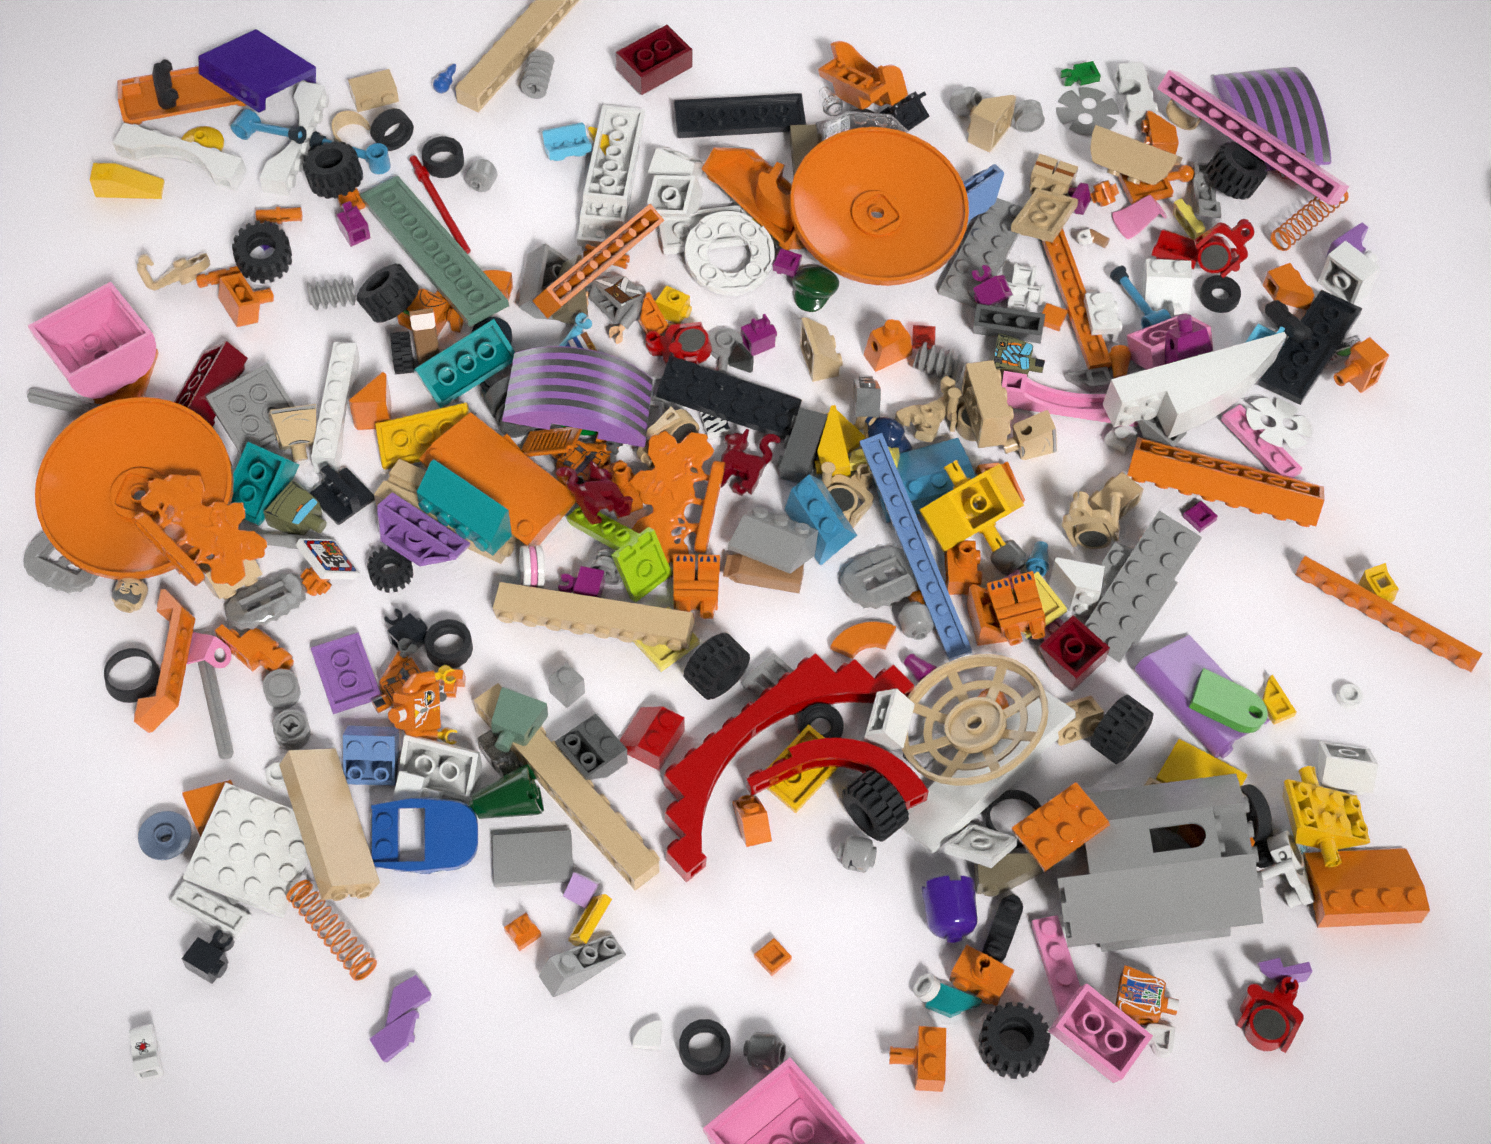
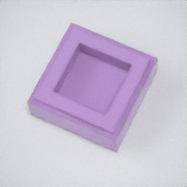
[563,872,599,908]

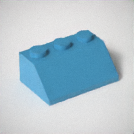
[784,474,858,565]

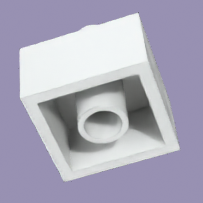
[1318,241,1380,305]

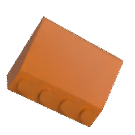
[1303,848,1430,928]

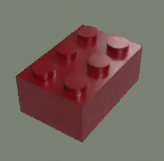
[616,24,693,95]

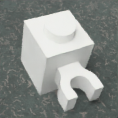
[392,771,444,811]

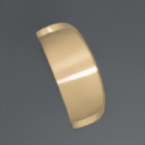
[1166,98,1202,130]
[332,111,371,142]

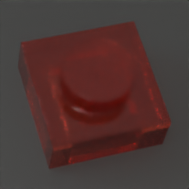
[912,325,936,350]

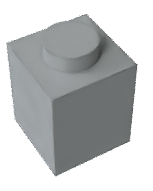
[548,663,585,708]

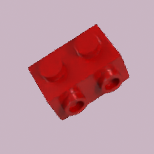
[1151,229,1198,270]

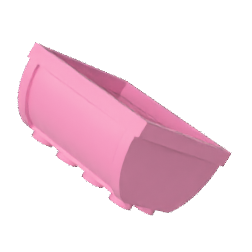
[28,282,156,398]
[703,1058,865,1144]

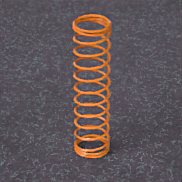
[1270,191,1349,251]
[286,880,377,981]

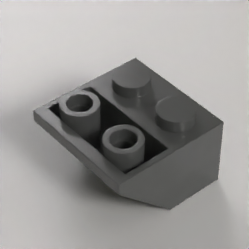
[555,714,628,780]

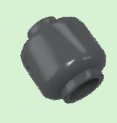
[990,539,1026,575]
[743,1032,786,1070]

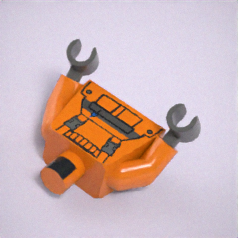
[551,441,623,488]
[371,638,447,714]

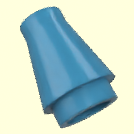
[1026,541,1050,577]

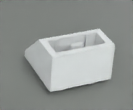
[863,689,915,751]

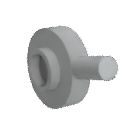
[709,328,743,374]

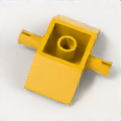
[919,460,1024,552]
[1282,766,1370,867]

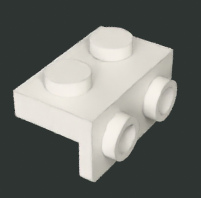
[1084,292,1122,341]

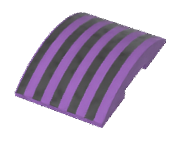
[1214,67,1332,171]
[502,346,653,447]

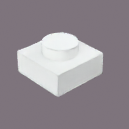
[1104,425,1137,454]

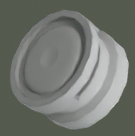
[1013,99,1045,133]
[590,549,622,585]
[262,669,301,709]
[272,709,311,750]

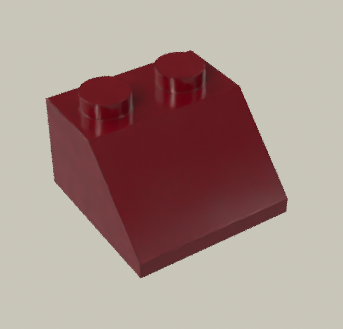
[1039,615,1110,691]

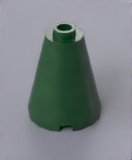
[469,764,544,819]

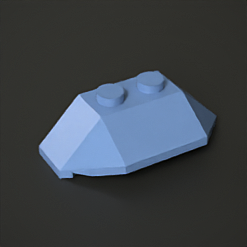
[963,164,1004,223]

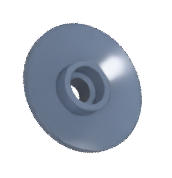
[138,811,192,860]

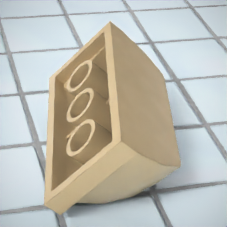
[1090,125,1183,185]

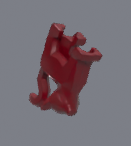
[721,429,781,496]
[556,461,633,525]

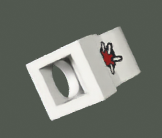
[129,1024,164,1082]

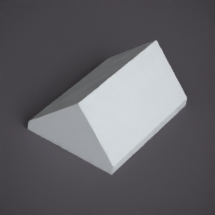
[396,734,483,801]

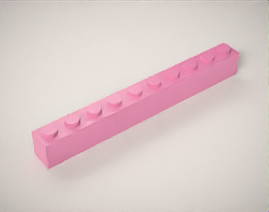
[1157,70,1349,205]

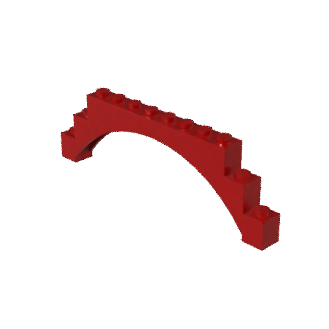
[664,653,914,883]

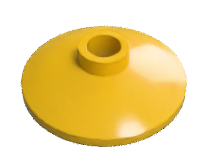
[181,126,224,151]

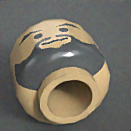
[111,578,148,613]

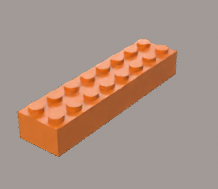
[1127,437,1325,527]

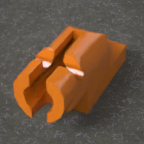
[215,624,294,672]

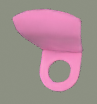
[1112,195,1167,239]
[187,632,231,668]

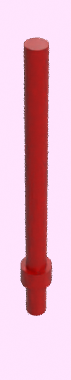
[409,155,471,254]

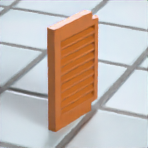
[521,427,582,457]

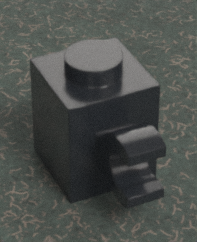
[384,608,428,656]
[181,930,235,984]

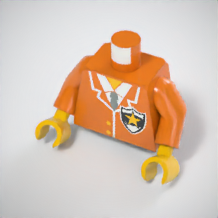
[388,665,458,745]

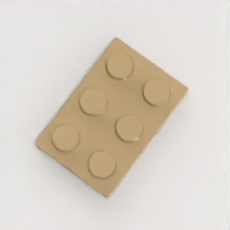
[1011,188,1078,242]

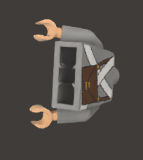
[586,276,646,344]

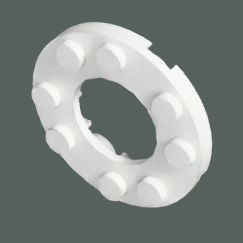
[684,211,775,296]

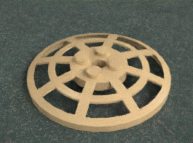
[902,654,1049,786]

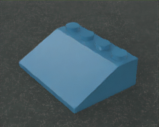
[873,438,975,523]

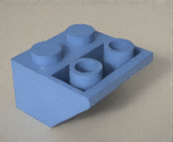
[343,726,399,786]

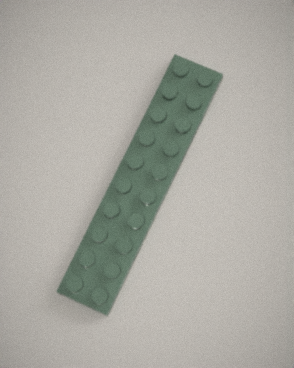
[359,175,509,327]

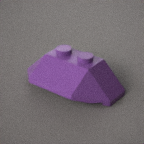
[377,492,471,567]

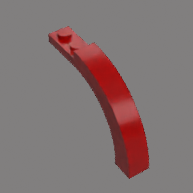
[746,738,929,810]

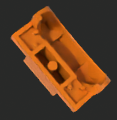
[818,41,908,110]

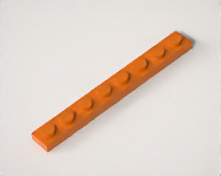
[1042,228,1112,369]
[1295,556,1483,672]

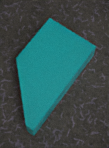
[925,983,982,1018]

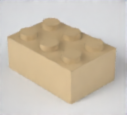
[961,360,1014,448]

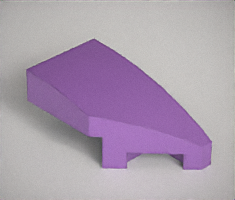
[385,975,432,1026]
[369,1010,420,1062]

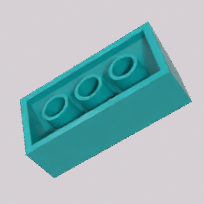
[414,319,516,408]
[417,459,512,556]

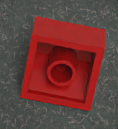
[620,706,685,771]

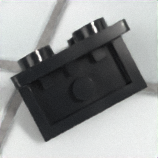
[879,91,930,132]
[309,464,375,525]

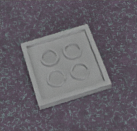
[206,363,295,455]

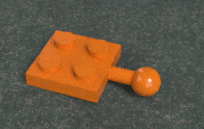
[1117,165,1194,205]

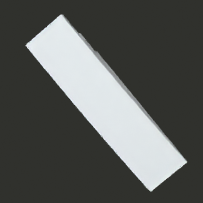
[577,105,645,247]
[900,689,1076,854]

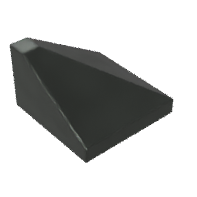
[728,343,754,373]

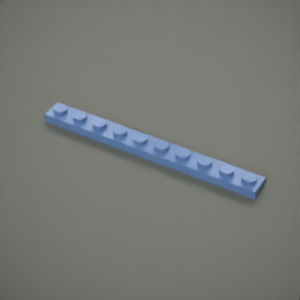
[859,433,972,662]

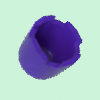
[921,875,978,943]

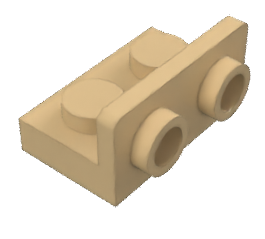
[1057,695,1104,746]

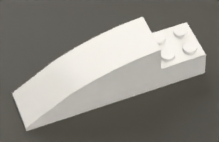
[1103,332,1286,439]

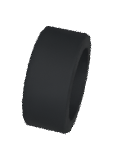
[370,108,414,151]
[422,136,464,178]
[424,619,473,669]
[679,1019,731,1075]

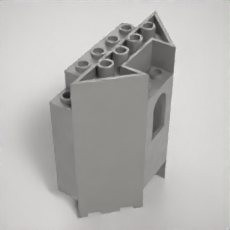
[1047,774,1264,952]

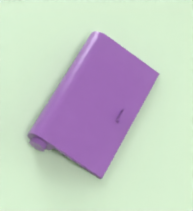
[1134,635,1270,759]

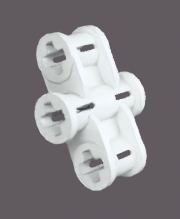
[1007,263,1045,312]

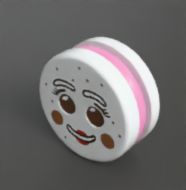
[519,545,545,589]

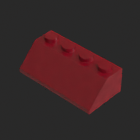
[174,341,248,427]

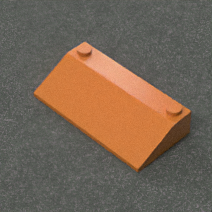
[117,66,246,125]
[702,147,805,250]
[419,412,576,547]

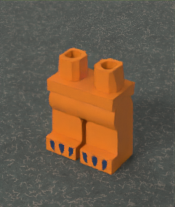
[673,554,720,619]
[986,571,1046,646]

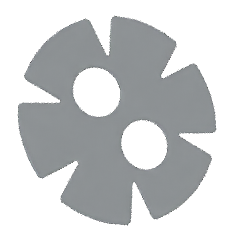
[1056,87,1119,135]

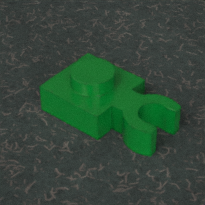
[1060,61,1101,86]

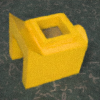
[1358,563,1399,603]

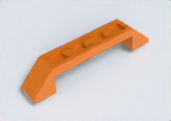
[134,589,196,733]

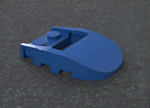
[371,797,478,874]

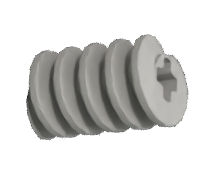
[521,50,555,99]
[307,277,356,311]
[913,342,965,383]

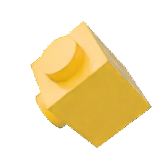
[655,285,692,324]

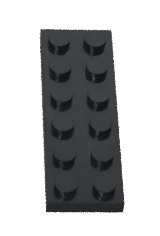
[674,93,806,138]
[1259,290,1363,405]
[656,356,802,440]

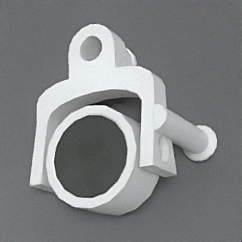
[1257,831,1315,909]

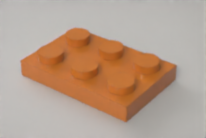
[1012,782,1110,872]

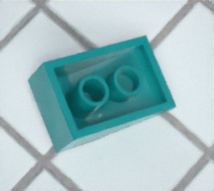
[231,442,300,526]

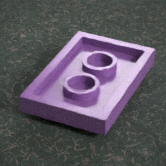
[311,632,381,715]

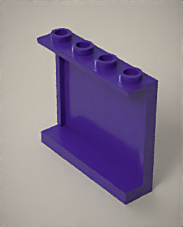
[198,29,316,113]

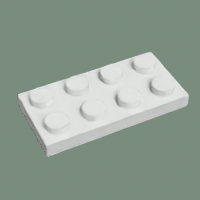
[658,205,747,255]

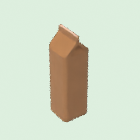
[409,308,440,366]
[723,553,804,594]

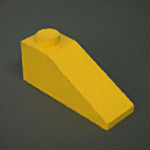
[90,163,165,199]
[814,405,851,478]

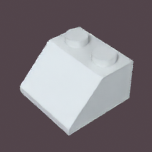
[648,148,705,181]
[647,175,703,217]
[1142,259,1192,313]
[1049,557,1105,616]
[1317,741,1379,795]

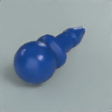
[433,64,456,94]

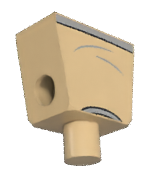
[268,404,316,462]
[1002,410,1057,460]

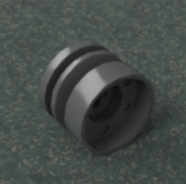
[484,376,536,438]

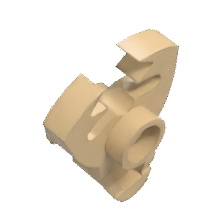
[136,253,211,291]
[894,376,956,442]

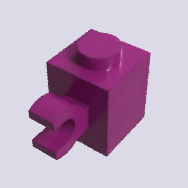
[336,201,371,247]
[972,265,1013,306]
[740,314,777,356]
[558,566,605,598]

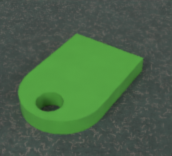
[1189,668,1268,733]

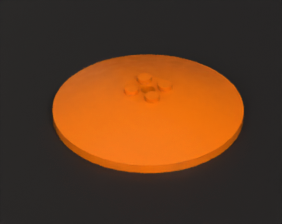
[790,127,969,286]
[35,397,234,580]

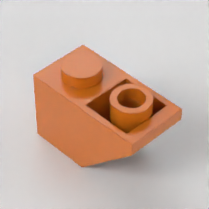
[1141,111,1179,155]
[1263,263,1315,310]
[732,795,772,847]

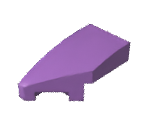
[1258,958,1313,983]

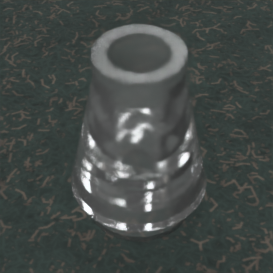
[818,87,843,117]

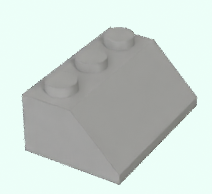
[518,243,569,320]
[728,507,818,574]

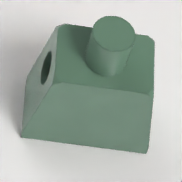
[491,687,548,752]

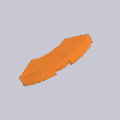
[830,622,896,659]

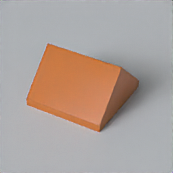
[349,372,392,430]
[966,584,1008,646]

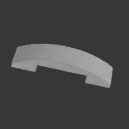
[1192,162,1222,218]

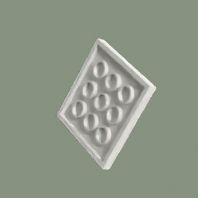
[183,782,308,918]

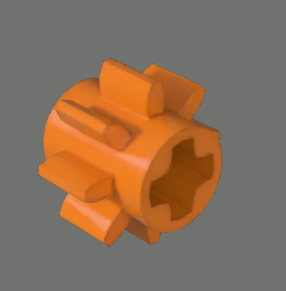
[1090,180,1119,207]
[300,567,332,596]

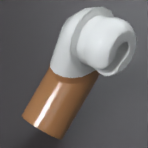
[1076,229,1110,248]

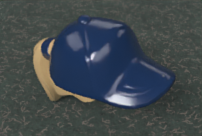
[853,416,912,454]

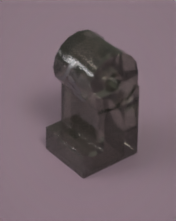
[477,729,521,778]

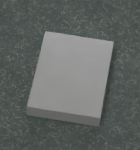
[493,830,573,887]

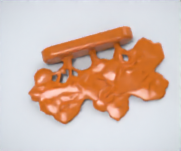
[629,431,725,564]
[132,474,267,586]

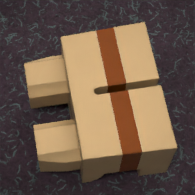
[1029,154,1079,196]

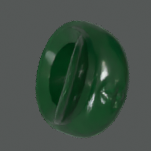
[793,266,839,312]

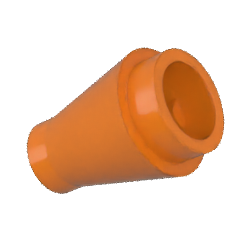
[1109,345,1131,379]

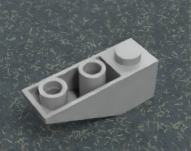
[539,934,626,997]

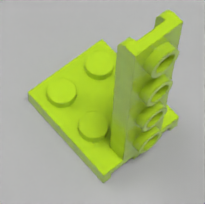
[566,506,673,602]

